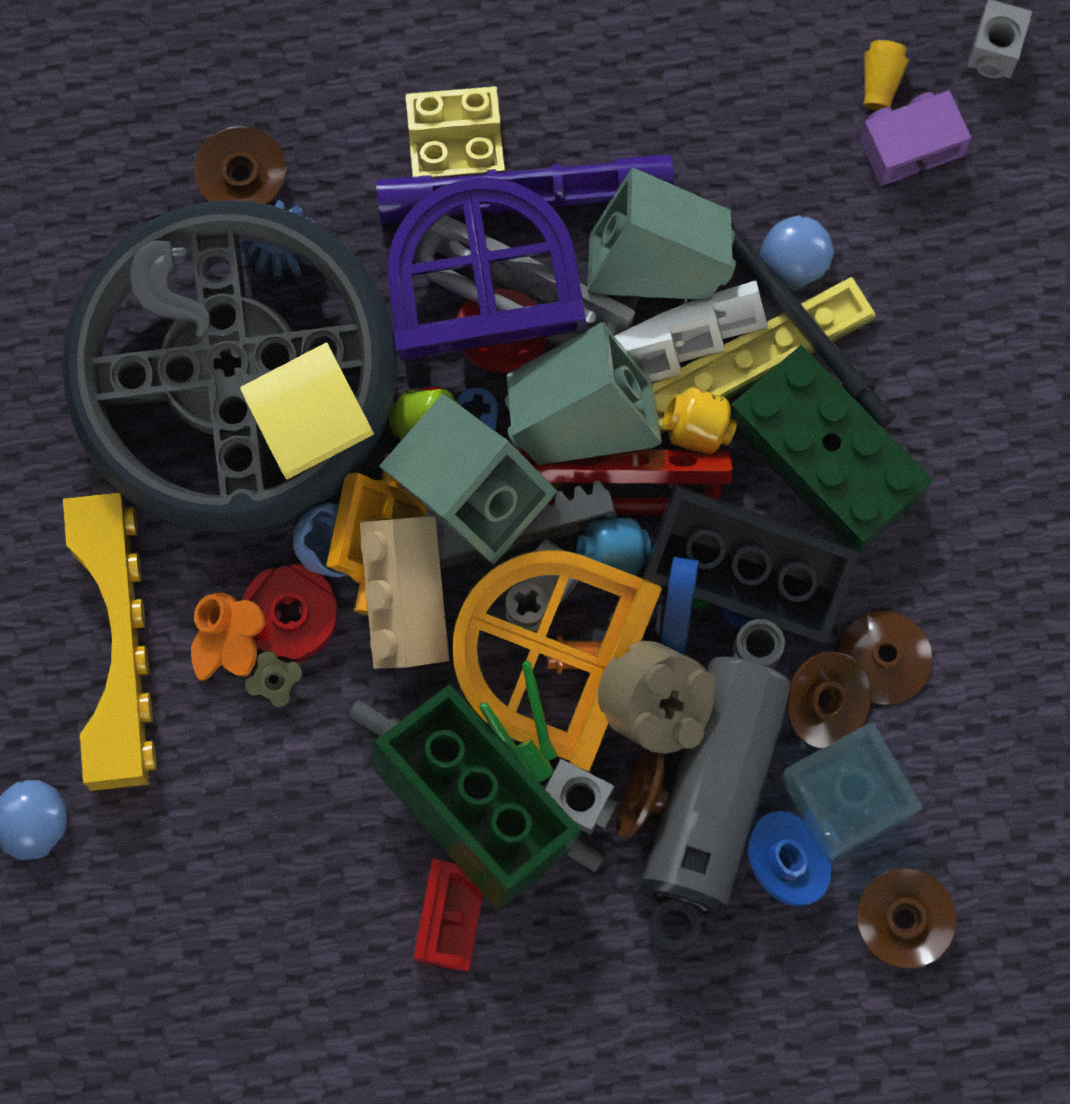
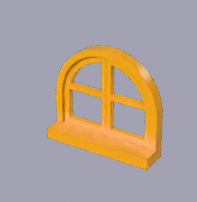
[453,550,662,772]

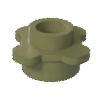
[245,651,302,707]

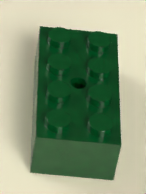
[731,345,933,553]
[368,684,582,911]

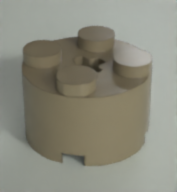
[598,641,716,753]

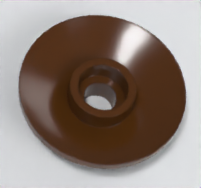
[194,126,286,205]
[836,611,932,706]
[786,652,871,749]
[616,749,670,839]
[856,868,957,969]

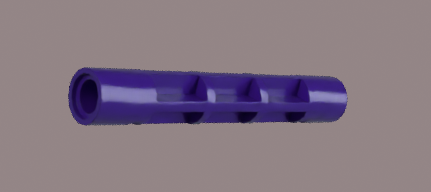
[376,154,675,226]

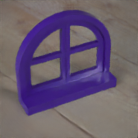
[387,177,587,361]

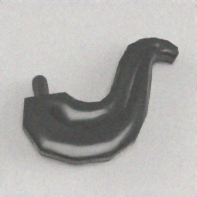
[130,240,211,339]

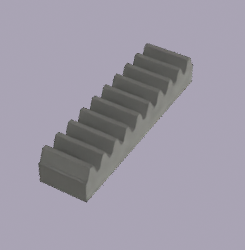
[437,480,617,570]

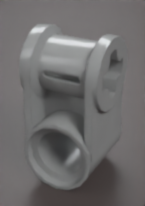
[506,539,579,632]

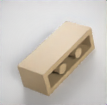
[360,516,449,669]

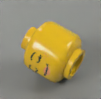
[663,387,737,454]

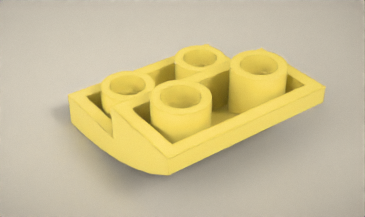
[406,87,505,178]
[240,342,374,479]

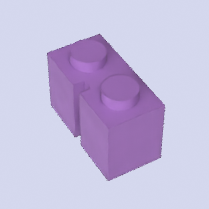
[859,90,971,186]

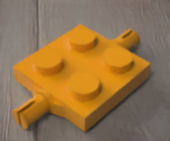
[326,454,427,615]

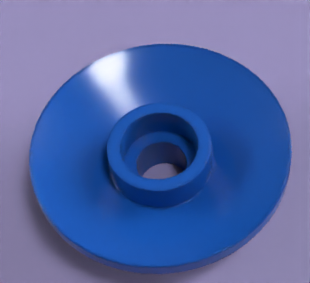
[747,811,831,907]

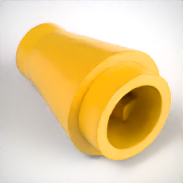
[863,40,909,111]

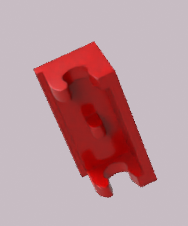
[414,859,483,972]

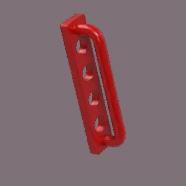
[519,450,732,516]

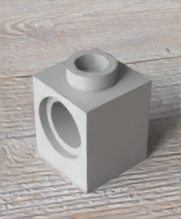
[967,0,1032,78]
[545,759,618,835]

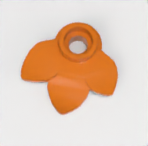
[191,592,266,681]

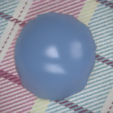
[759,215,834,290]
[293,502,347,578]
[0,780,67,860]

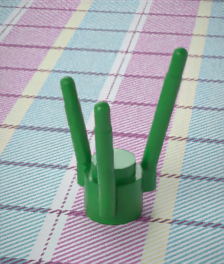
[480,661,558,783]

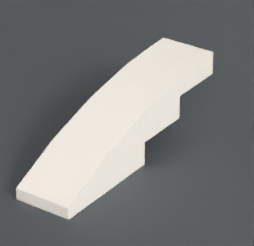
[615,281,768,382]

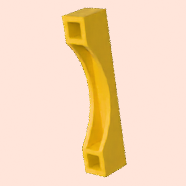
[63,492,156,791]

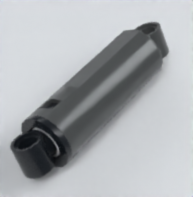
[639,619,791,955]

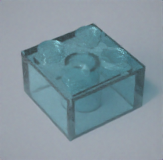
[781,721,923,863]

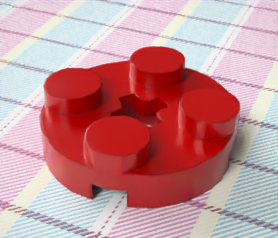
[242,564,338,663]

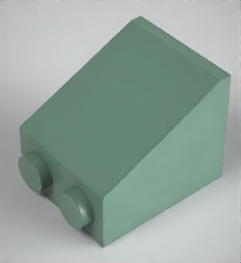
[587,167,736,300]
[505,322,662,465]
[379,394,558,565]

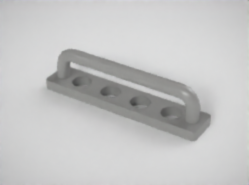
[415,215,635,346]

